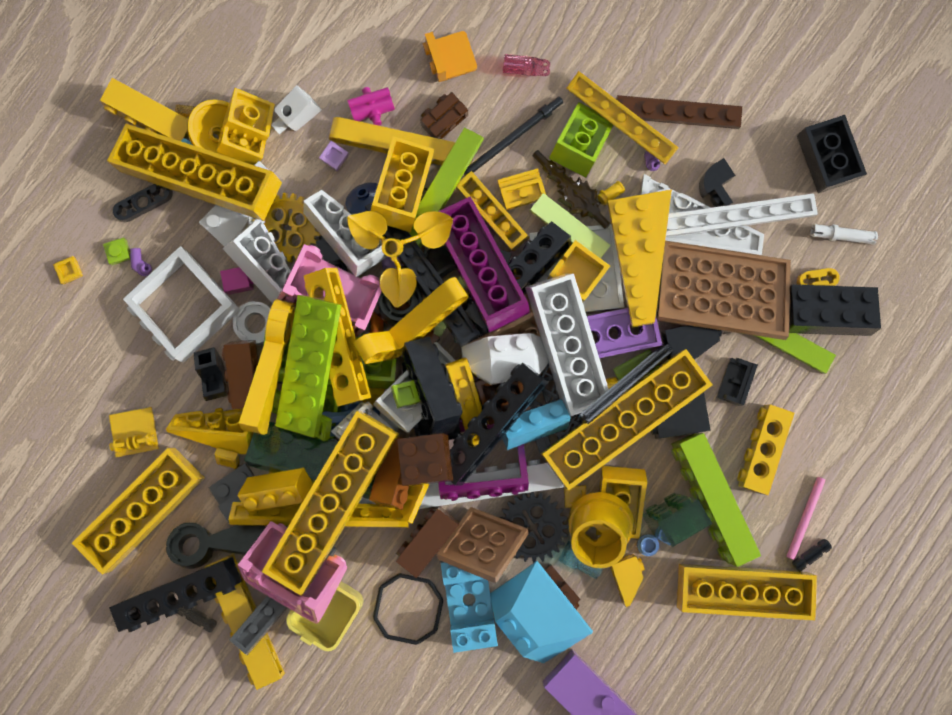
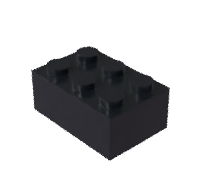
[797,115,867,194]

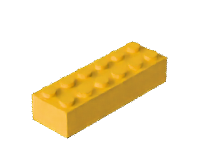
[72,448,205,575]
[677,564,817,621]

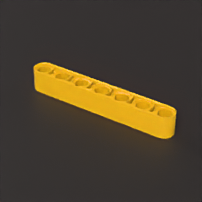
[329,117,473,166]

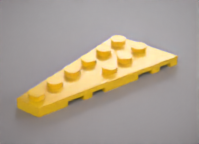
[607,189,672,327]

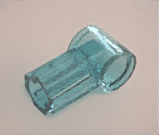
[558,541,603,580]

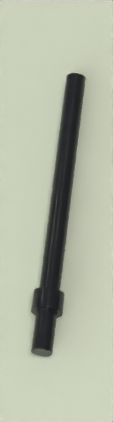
[464,96,563,176]

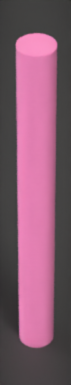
[786,477,825,560]

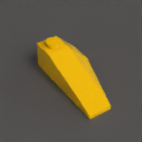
[166,408,261,455]

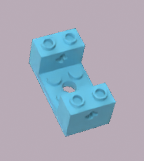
[440,561,498,653]

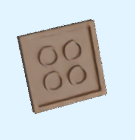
[437,507,528,584]

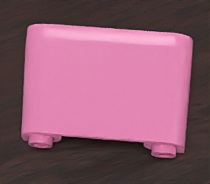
[277,244,382,337]
[238,521,347,624]

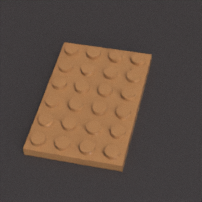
[657,241,791,340]

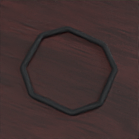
[373,573,443,645]

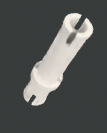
[810,223,878,245]

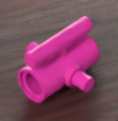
[347,87,395,126]

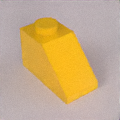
[610,554,645,607]

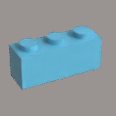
[502,399,571,450]

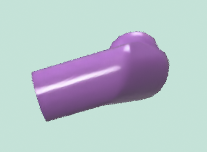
[644,151,660,171]
[130,248,152,276]

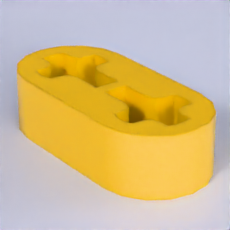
[796,268,840,286]

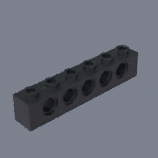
[464,221,571,335]
[450,362,549,485]
[109,557,242,632]

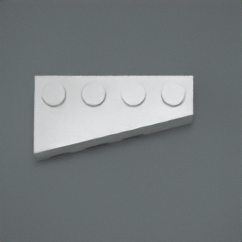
[199,161,268,247]
[222,219,291,304]

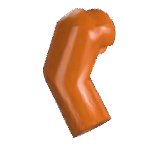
[368,311,384,333]

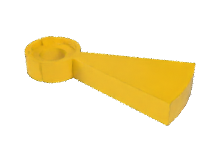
[239,299,296,435]

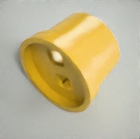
[568,492,634,568]

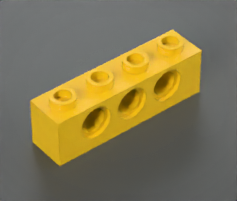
[457,171,529,252]
[737,404,795,496]

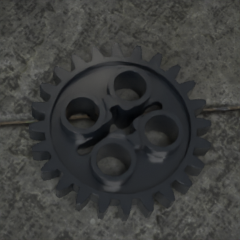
[499,492,569,563]

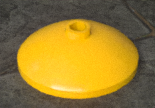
[187,100,231,158]

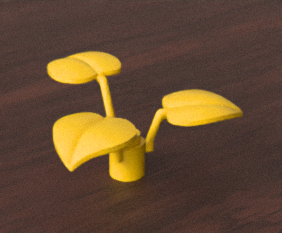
[347,211,453,307]

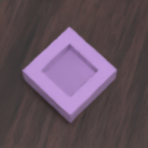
[319,141,349,171]

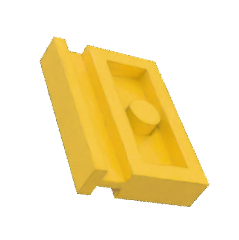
[497,168,546,211]

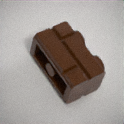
[420,92,469,139]

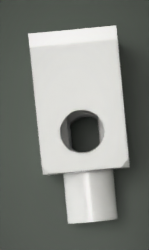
[271,85,322,134]

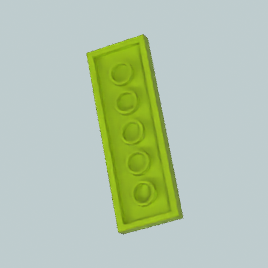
[275,295,342,438]

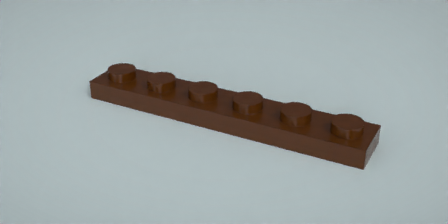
[616,95,743,129]

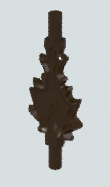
[532,150,611,229]

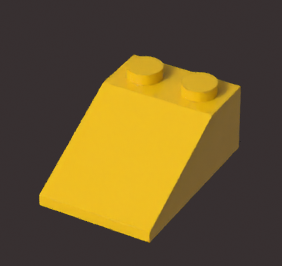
[596,466,647,539]

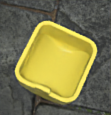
[287,581,363,651]

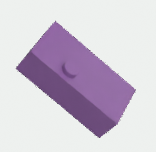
[542,649,637,715]

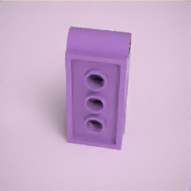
[587,308,662,358]

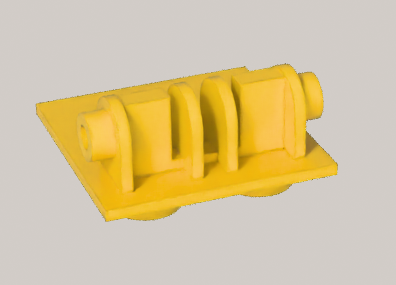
[109,407,159,457]

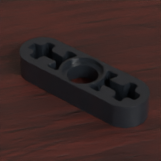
[113,184,173,222]

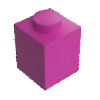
[220,267,254,295]

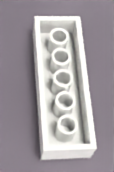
[525,274,609,416]

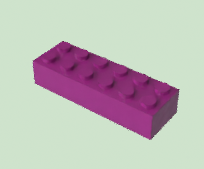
[438,196,530,332]

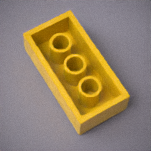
[370,136,434,232]

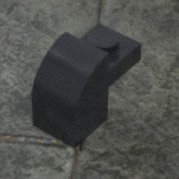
[699,158,736,207]
[194,347,228,401]

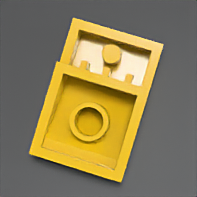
[216,88,275,165]

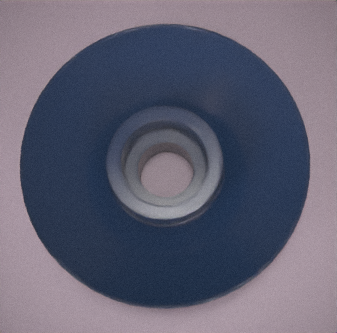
[345,182,378,215]

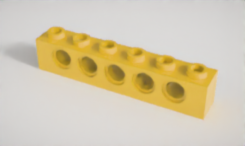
[303,268,371,407]

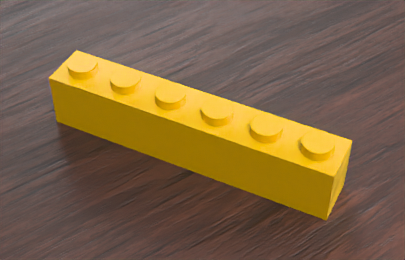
[204,553,285,690]

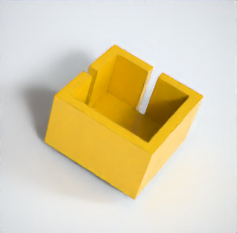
[547,240,610,303]

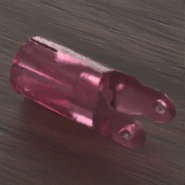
[503,54,550,76]

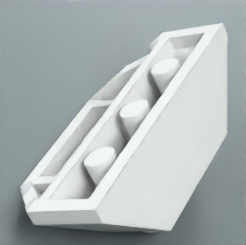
[461,333,549,385]

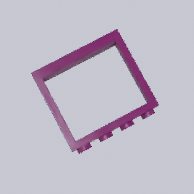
[438,422,529,501]

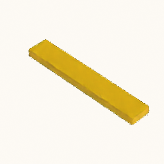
[566,71,679,165]

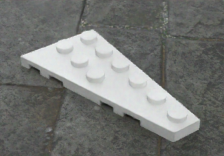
[640,174,764,255]

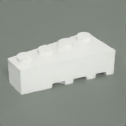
[303,190,388,277]

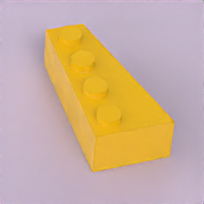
[100,78,188,141]

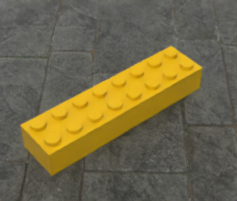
[107,124,282,221]
[540,349,713,491]
[262,411,399,596]

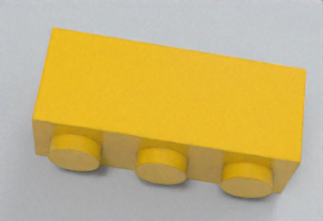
[237,468,313,512]

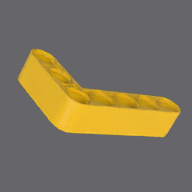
[353,277,468,364]

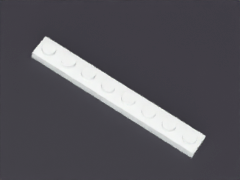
[666,194,818,237]

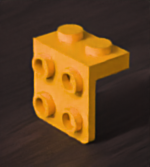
[422,31,477,82]

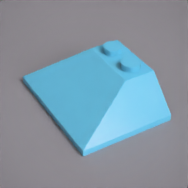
[490,561,593,663]

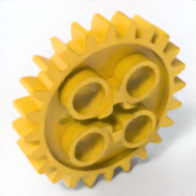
[253,192,322,262]

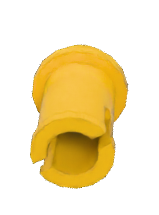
[597,181,625,206]

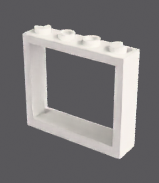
[123,246,241,363]

